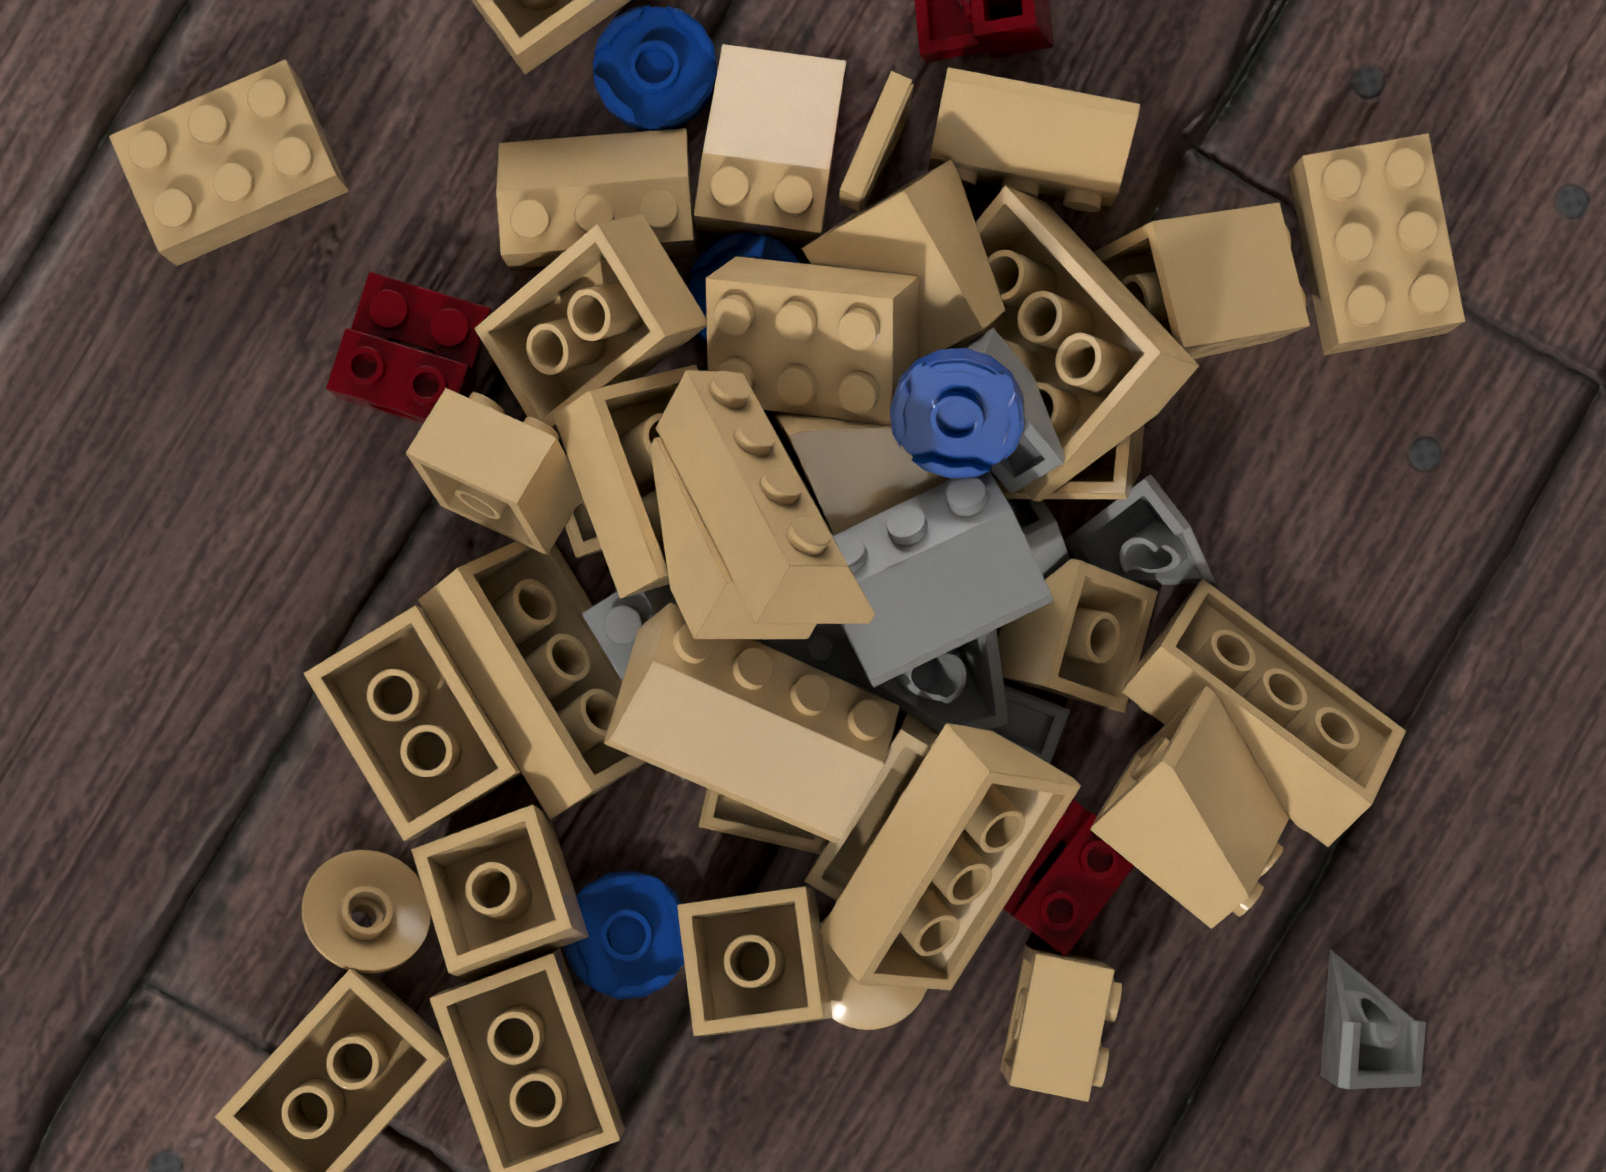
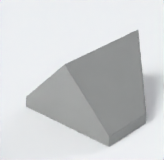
[1064,474,1216,586]
[852,629,1009,733]
[1320,949,1426,1089]

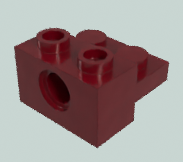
[914,0,1054,62]
[326,271,493,424]
[1003,800,1134,957]

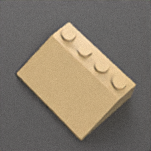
[947,185,1199,502]

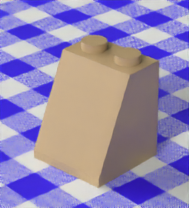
[802,159,1006,359]
[1093,202,1310,359]
[771,411,953,535]
[1090,685,1289,929]

